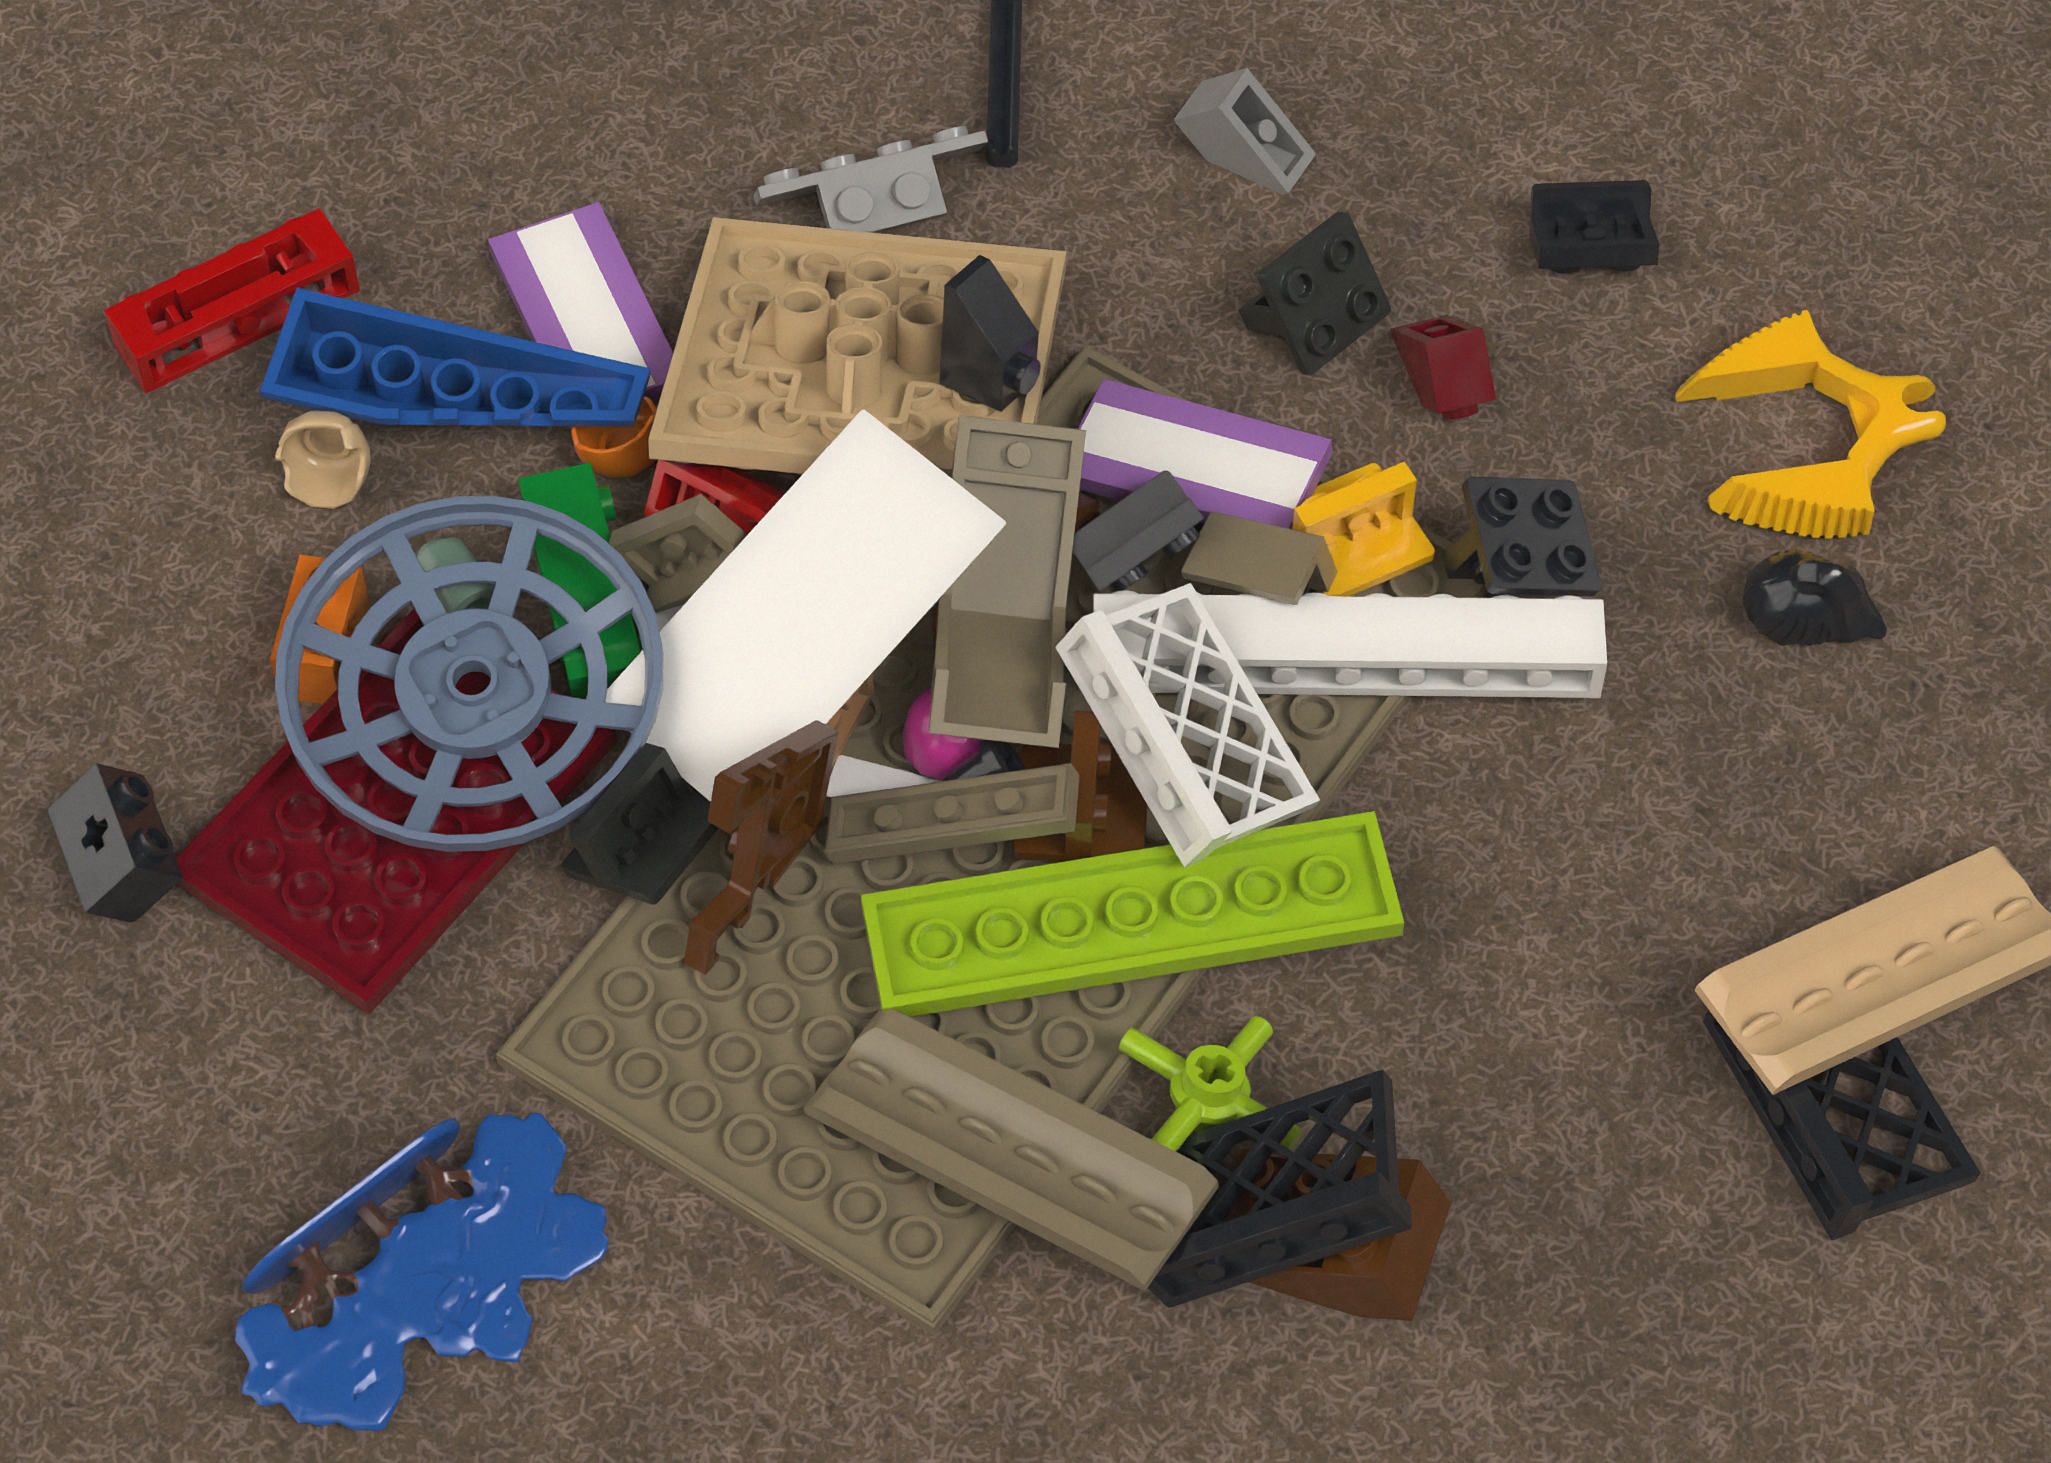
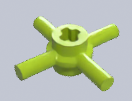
[1118,1016,1302,1152]

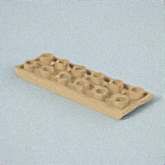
[1695,846,2051,1095]

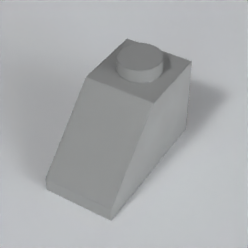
[1174,68,1316,195]

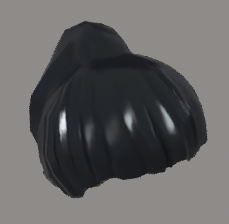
[1743,549,1887,646]

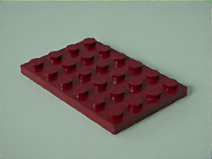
[176,608,617,1015]

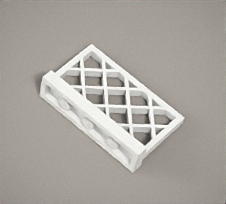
[1055,583,1320,868]

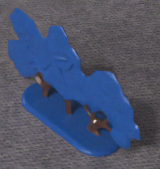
[235,1113,608,1431]

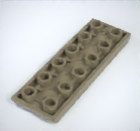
[804,1008,1219,1291]

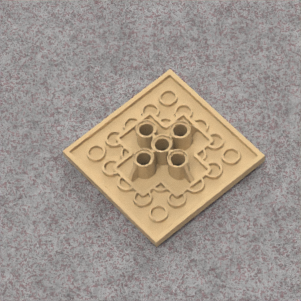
[648,217,1066,478]

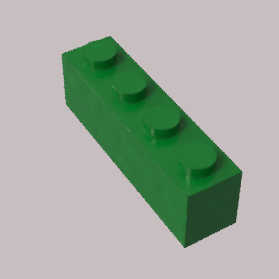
[518,462,643,700]

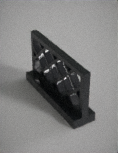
[1703,1010,1980,1241]
[1148,1069,1412,1308]

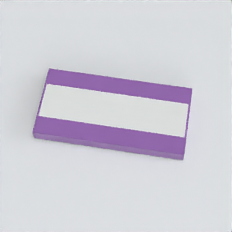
[488,202,673,401]
[1078,379,1333,529]

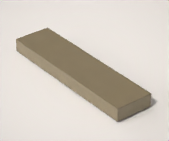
[824,763,1080,864]

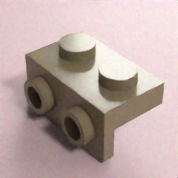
[609,494,748,613]

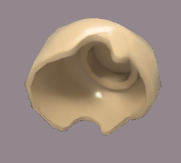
[275,410,371,509]

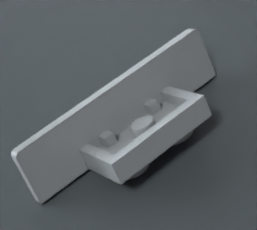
[753,126,988,233]

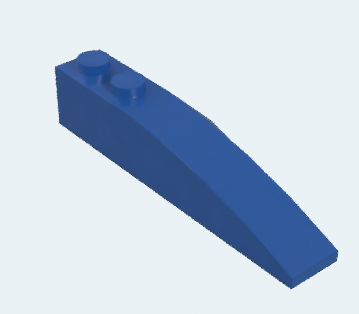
[260,288,651,427]

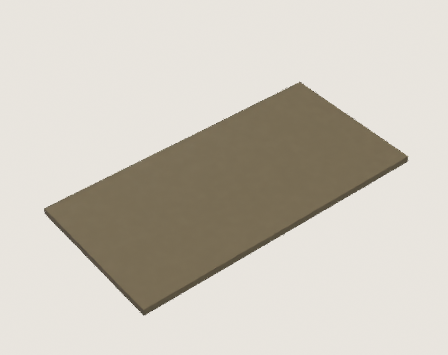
[496,345,1488,1336]

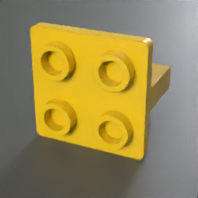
[1292,461,1435,597]

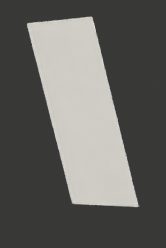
[605,409,1006,802]

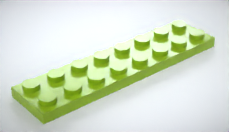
[861,811,1404,1017]

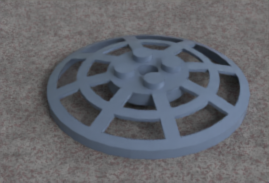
[275,496,664,852]

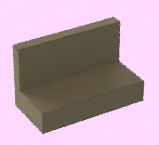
[1181,511,1337,605]

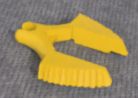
[1675,310,1946,539]

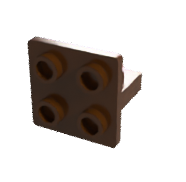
[1014,710,1147,862]

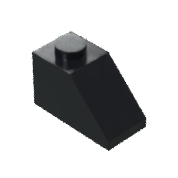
[939,255,1041,412]

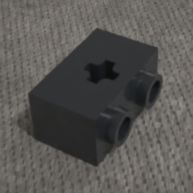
[47,763,183,923]

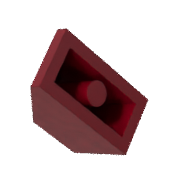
[1391,315,1496,419]

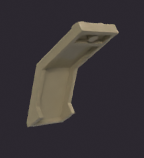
[928,415,1086,748]

